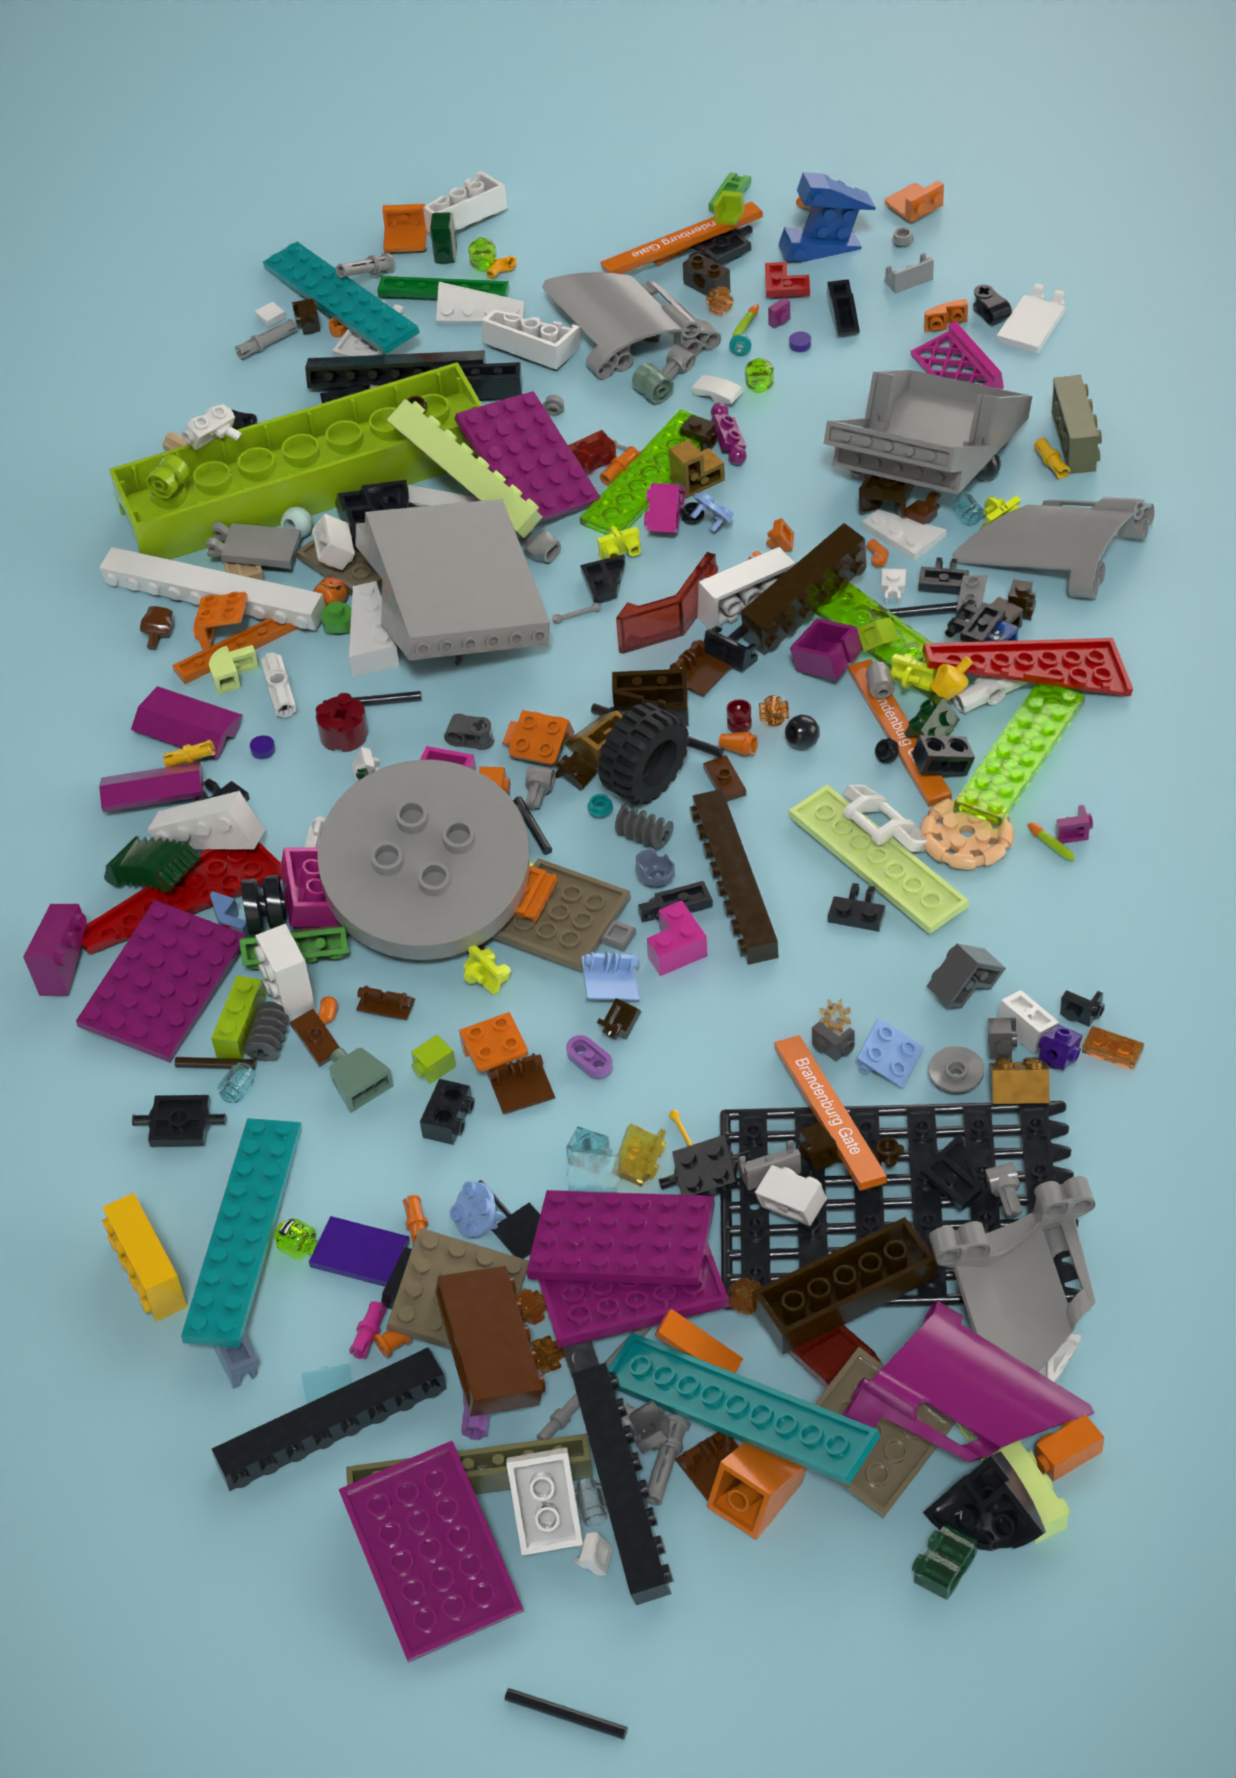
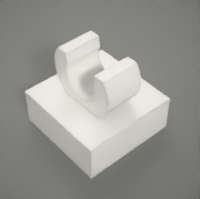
[351,747,381,782]
[573,1532,613,1576]

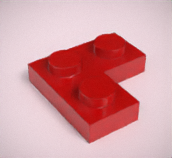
[765,262,810,298]

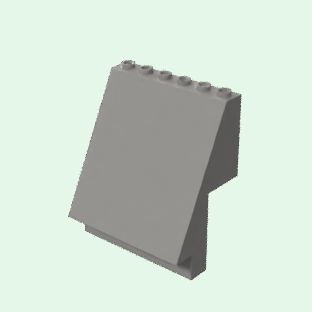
[823,370,1033,495]
[356,499,550,661]

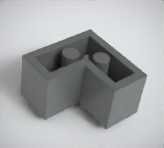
[927,943,1006,1008]

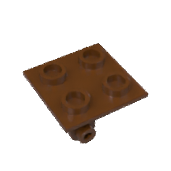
[670,640,732,696]
[487,1053,555,1114]
[675,1432,742,1502]

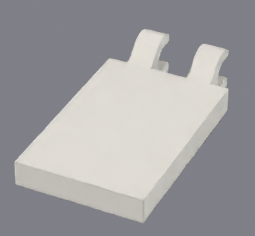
[997,284,1066,354]
[332,300,406,357]

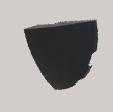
[335,480,409,550]
[923,1451,1046,1551]

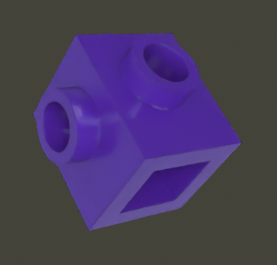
[1038,1024,1083,1070]

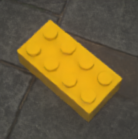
[101,1193,187,1322]

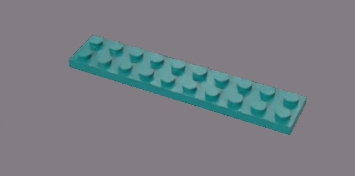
[263,241,420,355]
[181,1118,302,1348]
[608,1333,880,1485]

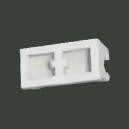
[997,990,1059,1054]

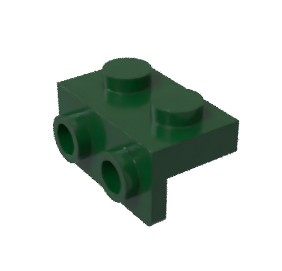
[904,697,960,738]

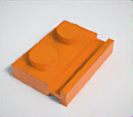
[514,866,558,922]

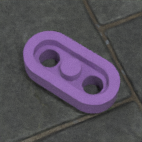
[566,1035,613,1079]

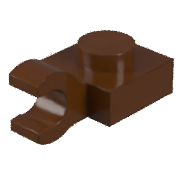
[906,491,941,525]

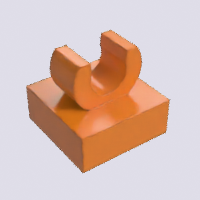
[766,518,794,552]

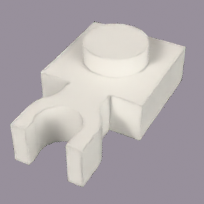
[881,569,906,605]

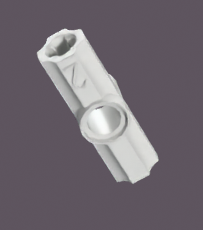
[261,652,297,718]
[953,676,1027,713]

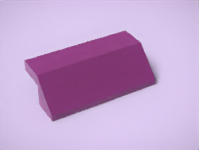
[131,686,243,759]
[99,762,204,812]

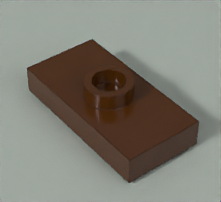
[703,755,746,802]
[290,1009,340,1067]

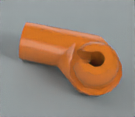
[866,539,889,567]
[317,996,338,1025]

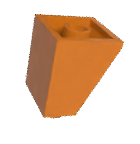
[706,1443,807,1540]

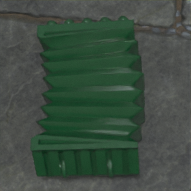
[104,836,201,892]

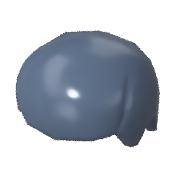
[635,848,675,887]

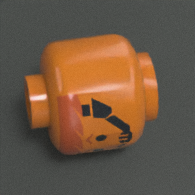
[313,577,348,606]

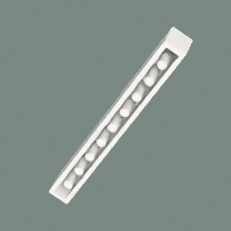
[99,547,326,631]

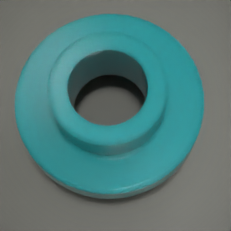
[729,334,752,356]
[587,794,613,818]

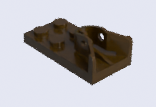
[859,474,915,517]

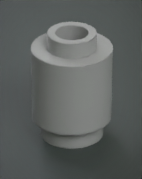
[866,662,895,699]

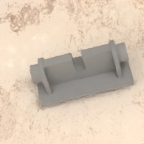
[957,575,987,620]

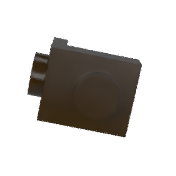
[680,415,717,451]
[555,751,597,790]
[597,998,641,1040]

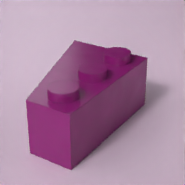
[23,904,87,996]

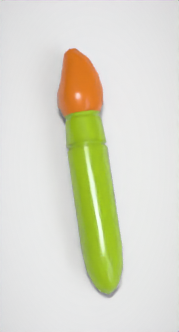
[732,304,759,337]
[1027,822,1075,861]

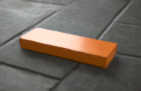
[655,1309,743,1373]

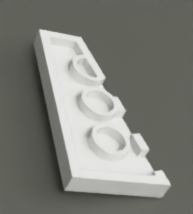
[436,282,525,325]

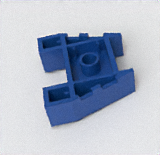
[778,172,876,262]

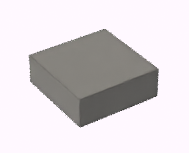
[601,920,636,952]

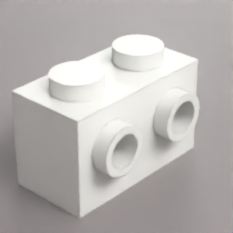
[312,513,355,570]
[755,1165,827,1226]

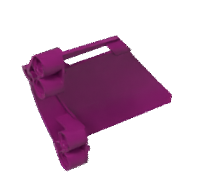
[842,1300,1094,1462]

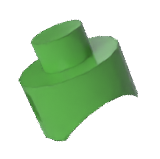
[321,601,352,633]

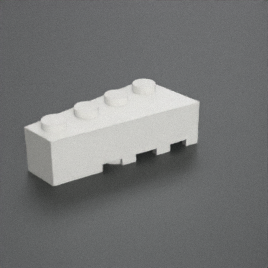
[423,171,508,232]
[481,310,580,370]
[697,547,795,630]
[349,581,400,677]
[147,791,265,849]

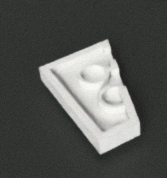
[862,509,947,561]

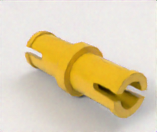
[1033,438,1070,479]
[163,740,215,767]

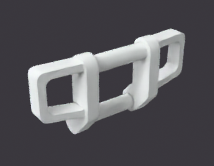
[843,785,927,852]

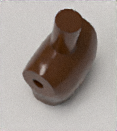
[140,606,173,650]

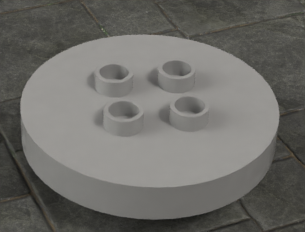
[318,760,530,960]

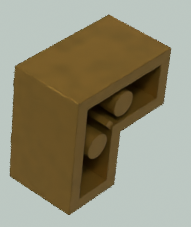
[669,439,725,499]

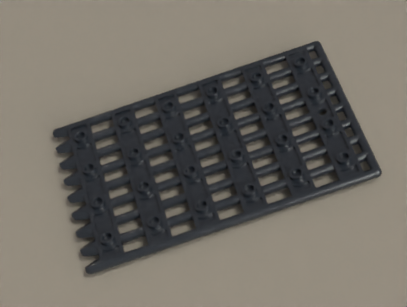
[719,1101,1081,1310]

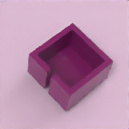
[790,618,863,680]

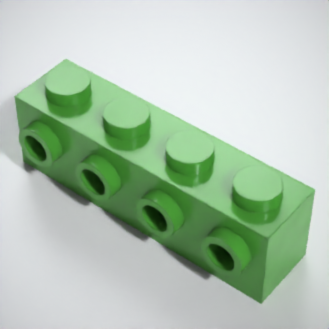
[239,925,350,969]

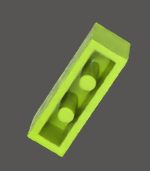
[211,975,266,1059]

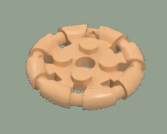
[920,795,1014,870]

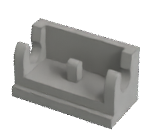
[884,253,934,294]
[738,1140,801,1190]

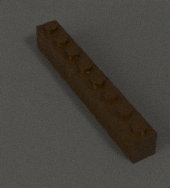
[689,789,779,965]

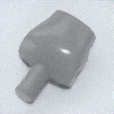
[518,530,561,563]

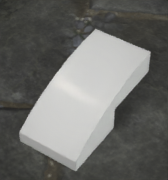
[691,375,743,404]

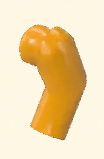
[486,256,517,279]

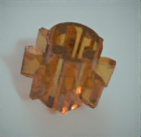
[706,286,733,314]
[759,695,789,726]
[819,999,851,1033]
[728,1278,762,1315]
[515,1288,546,1325]
[531,1335,565,1375]

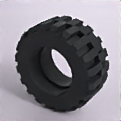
[597,703,689,805]

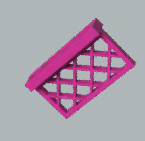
[910,321,1004,389]

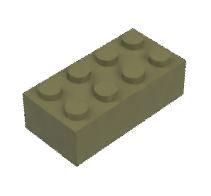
[1051,375,1102,474]

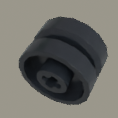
[241,874,287,936]

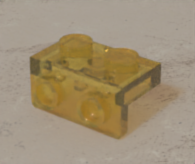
[611,1123,666,1187]

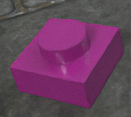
[768,298,790,329]

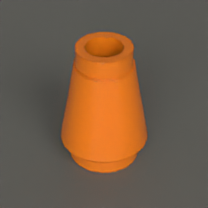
[719,732,758,757]

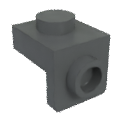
[812,1021,855,1062]
[629,1401,670,1454]

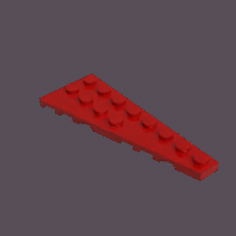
[922,638,1133,696]
[81,842,282,954]

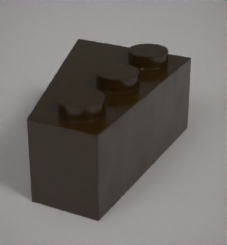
[612,669,689,726]

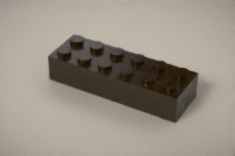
[741,523,867,656]
[752,1217,936,1354]

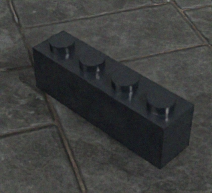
[431,362,523,400]

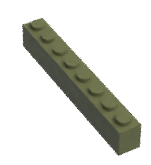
[346,1433,593,1494]

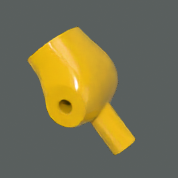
[929,656,973,701]

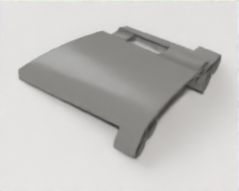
[542,272,721,379]
[952,497,1155,598]
[929,1176,1096,1372]

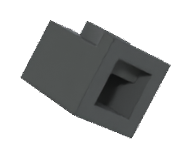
[988,1018,1017,1058]

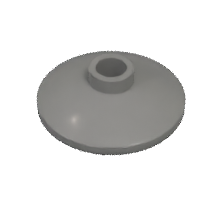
[929,1046,984,1093]

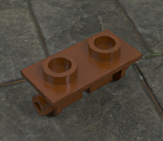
[356,985,415,1020]

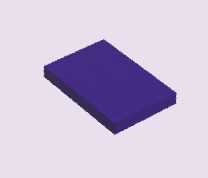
[309,1216,410,1287]

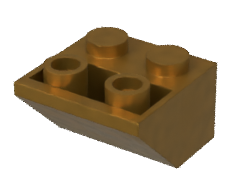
[565,711,623,768]
[989,1057,1050,1104]

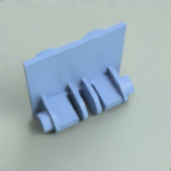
[581,952,640,1001]
[856,1017,924,1089]

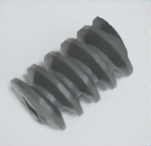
[615,804,674,850]
[244,1001,289,1061]

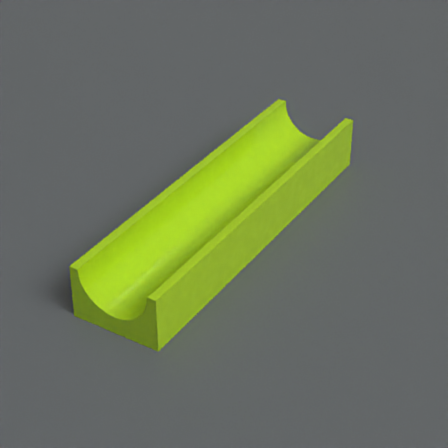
[109,362,482,560]

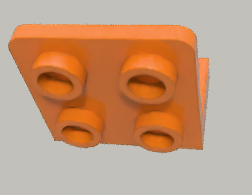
[885,180,944,223]
[382,203,427,253]
[193,592,248,648]
[508,710,574,766]
[459,1012,528,1072]

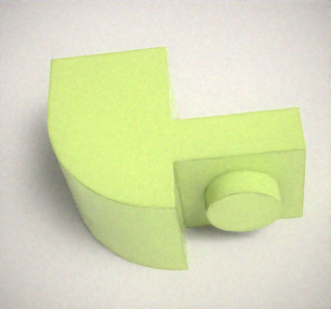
[209,645,259,695]

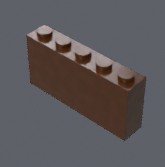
[435,1266,545,1416]

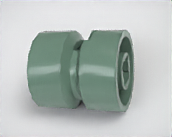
[632,363,674,404]

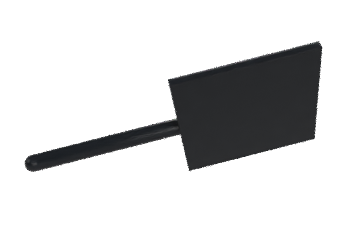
[478,1180,540,1259]

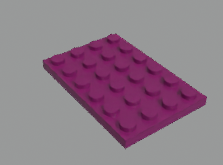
[454,391,602,523]
[76,900,247,1063]
[527,1190,715,1286]
[538,1244,730,1348]
[338,1440,524,1663]

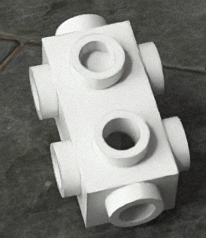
[182,403,242,450]

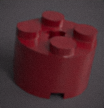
[315,693,368,752]

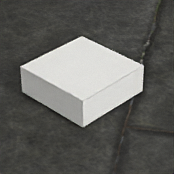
[255,302,286,327]

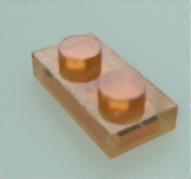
[1082,1026,1144,1070]

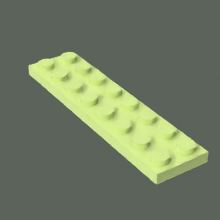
[789,784,969,934]

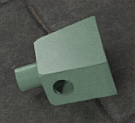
[329,1048,394,1113]

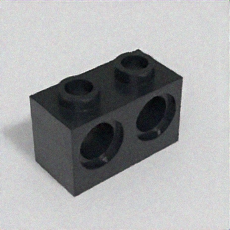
[912,735,975,776]
[420,1079,475,1145]

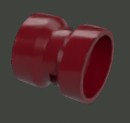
[726,699,752,733]

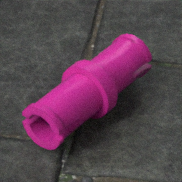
[349,1301,387,1359]

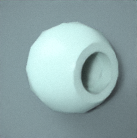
[281,506,313,538]

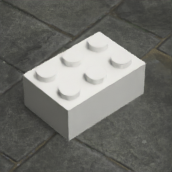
[254,924,316,1022]
[506,1447,583,1556]

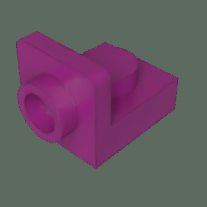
[1056,805,1093,844]

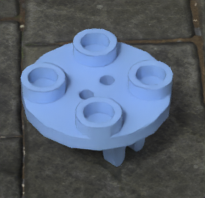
[690,492,734,532]
[450,1181,503,1239]

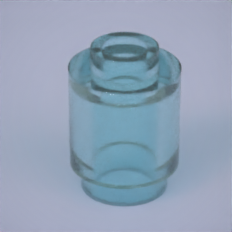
[952,492,984,526]
[217,1063,255,1103]

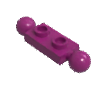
[711,403,747,465]

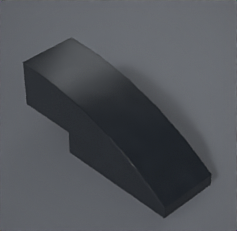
[827,279,860,336]

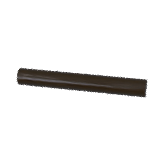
[175,1057,257,1070]

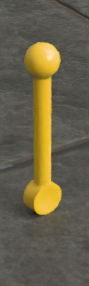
[669,1110,694,1146]

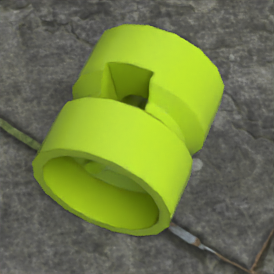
[146,454,190,499]

